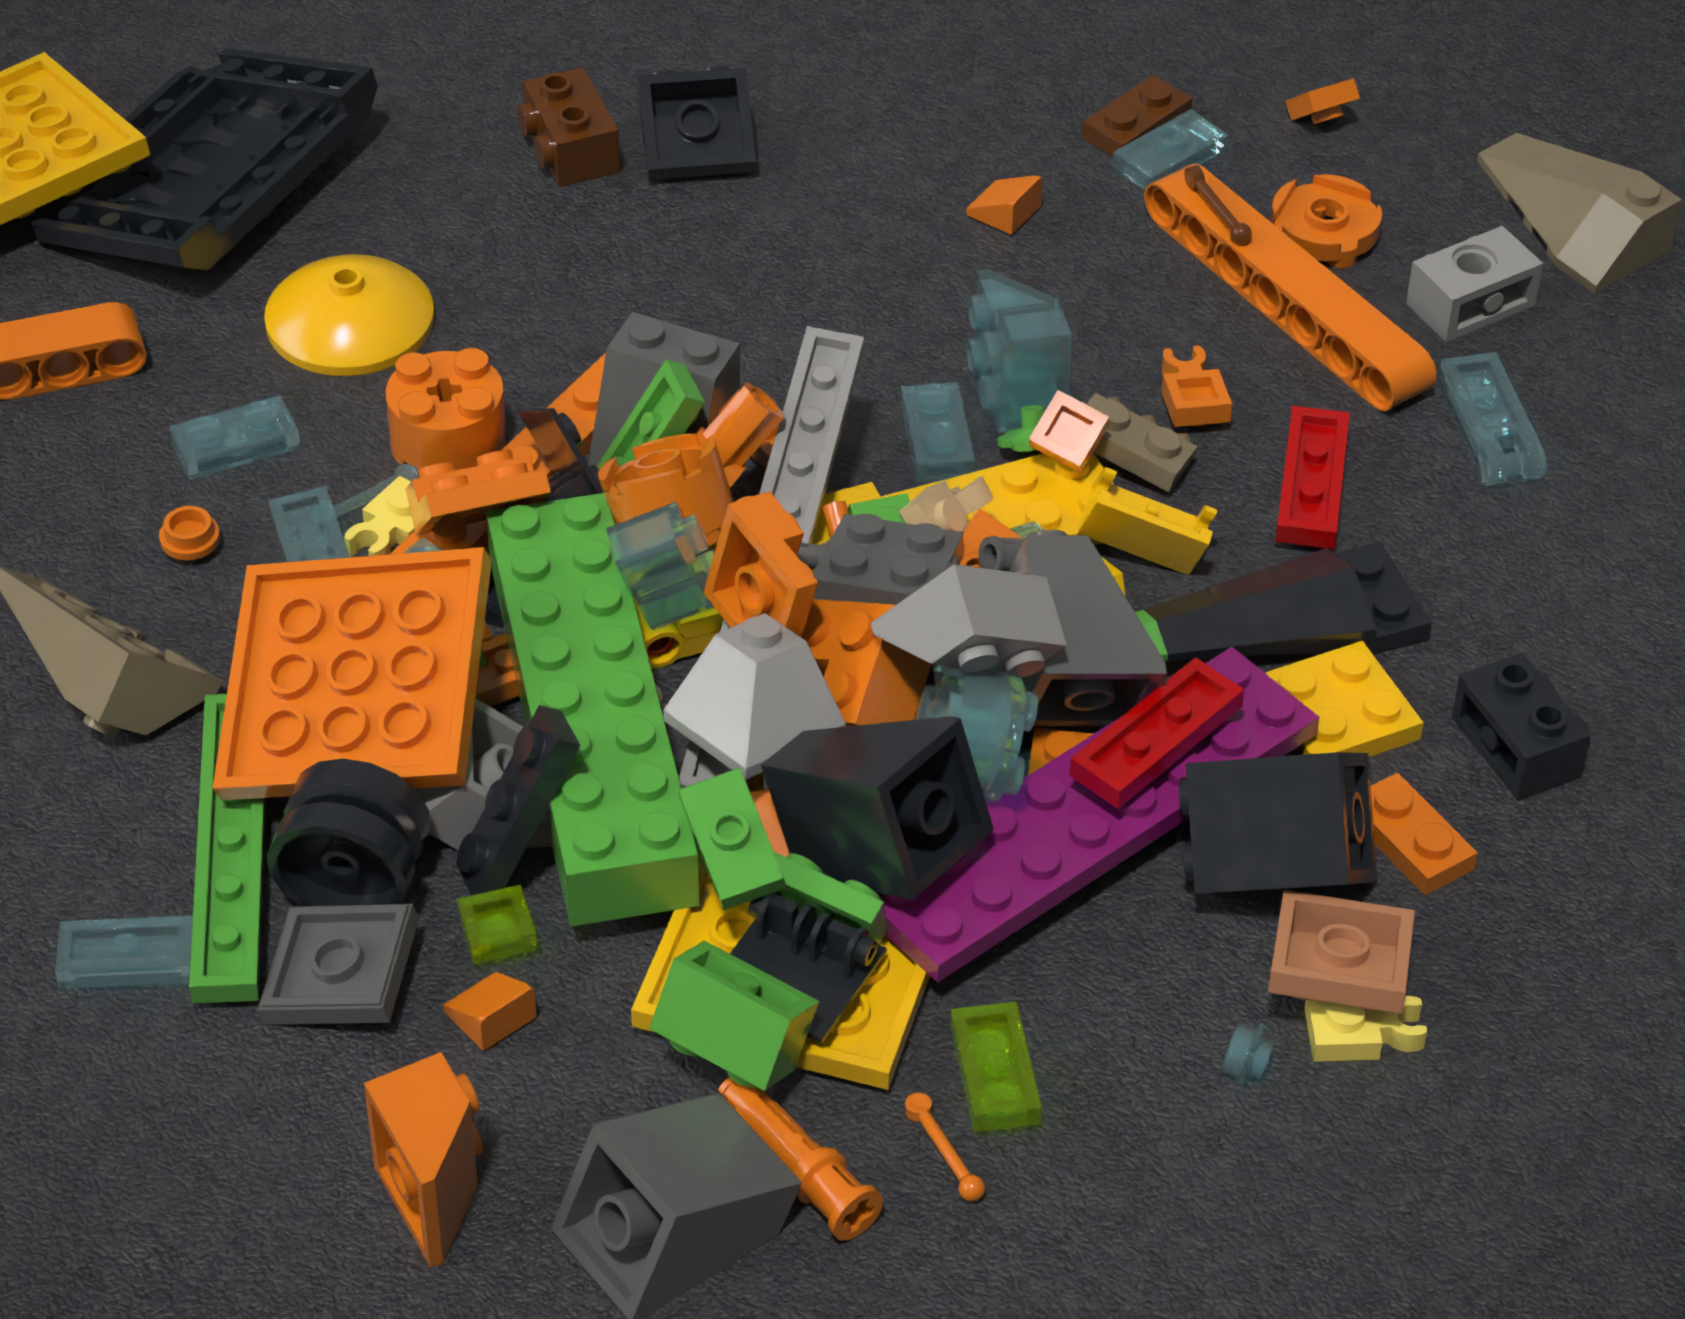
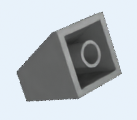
[588,312,740,466]
[1009,530,1167,726]
[551,1093,802,1319]

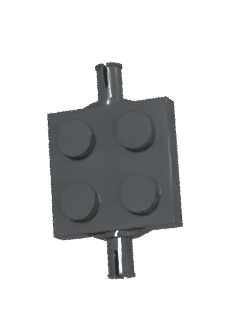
[797,514,963,605]

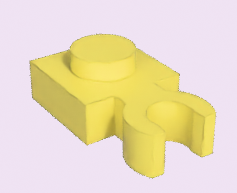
[344,476,415,557]
[1304,996,1427,1062]

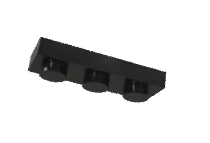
[456,705,581,905]

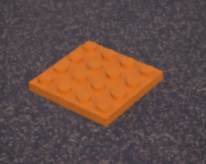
[212,547,492,800]

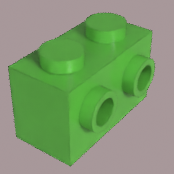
[649,940,820,1091]

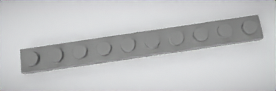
[679,326,864,788]

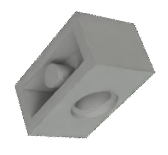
[1406,226,1543,342]

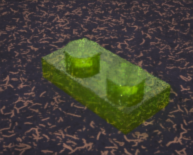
[950,1002,1042,1132]

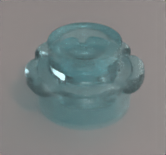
[1221,1021,1275,1086]

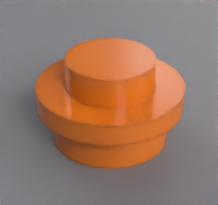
[159,506,220,560]

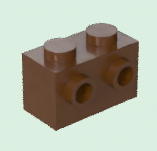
[517,67,620,187]

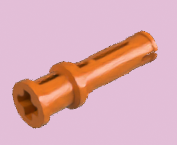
[718,1077,884,1241]

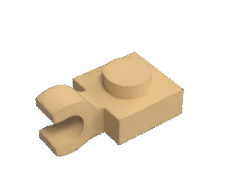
[899,476,994,532]

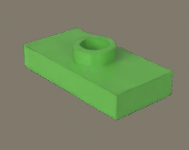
[678,768,786,911]

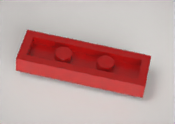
[1275,405,1350,549]
[1069,657,1245,809]

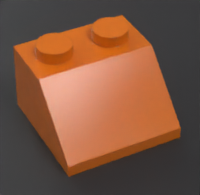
[364,1052,483,1268]

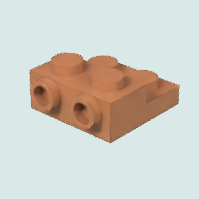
[1268,890,1415,1014]

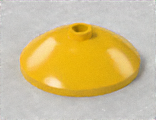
[264,254,434,376]

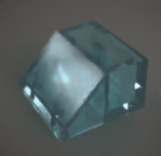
[966,269,1072,432]

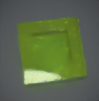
[457,885,537,964]

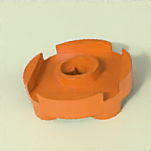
[1270,174,1382,269]

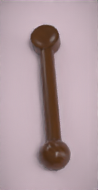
[1184,165,1252,245]

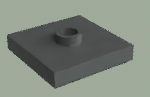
[258,904,419,1025]

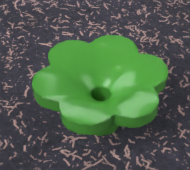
[997,405,1044,452]

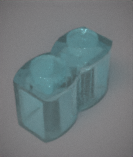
[606,502,715,631]

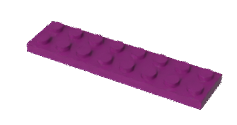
[876,647,1320,983]

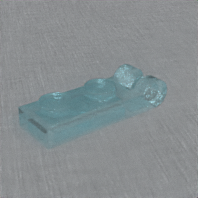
[1439,352,1547,486]

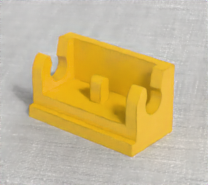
[1078,467,1217,576]

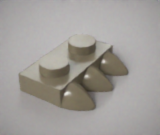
[1086,393,1198,492]

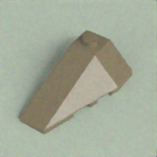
[1477,133,1682,294]
[0,566,223,737]

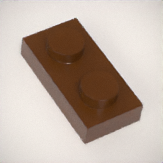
[1082,75,1193,162]

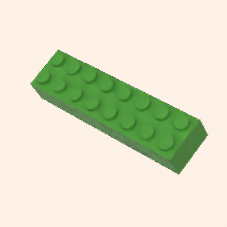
[486,493,700,927]

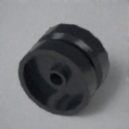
[267,758,430,907]

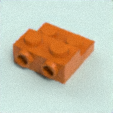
[405,450,551,536]
[703,491,818,637]

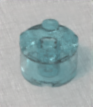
[915,665,1038,803]

